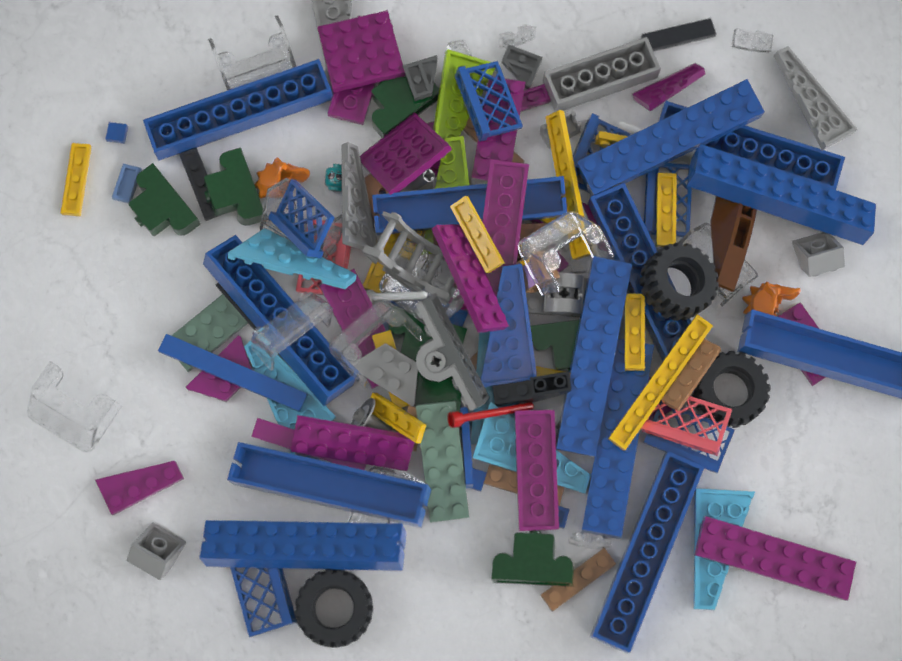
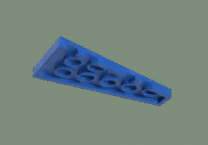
[481,264,537,387]

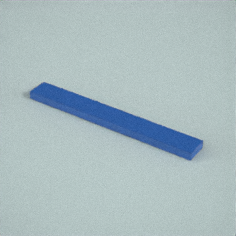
[158,334,308,412]

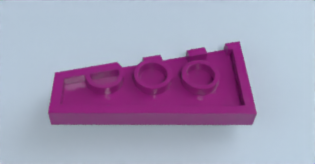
[632,63,706,111]
[95,461,184,515]

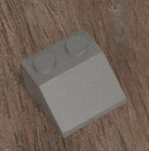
[792,232,845,277]
[126,523,186,580]

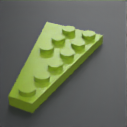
[433,49,495,140]
[421,136,469,255]

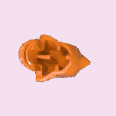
[254,158,310,198]
[742,282,801,316]

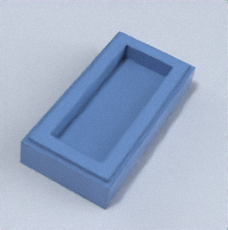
[112,164,142,204]

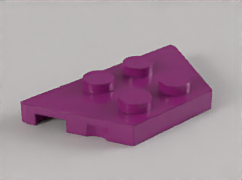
[186,335,252,402]

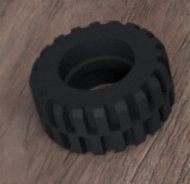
[640,242,719,321]
[692,351,771,428]
[295,569,373,648]

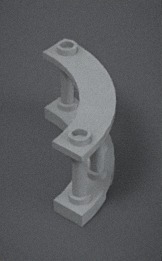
[362,211,455,307]

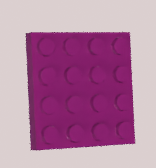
[317,10,405,93]
[360,112,452,195]

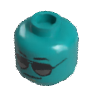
[325,164,342,192]

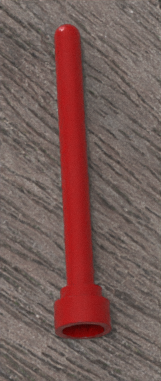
[447,402,534,428]

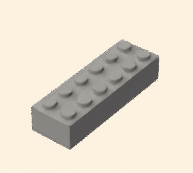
[543,37,661,112]

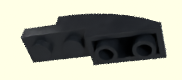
[493,371,572,406]

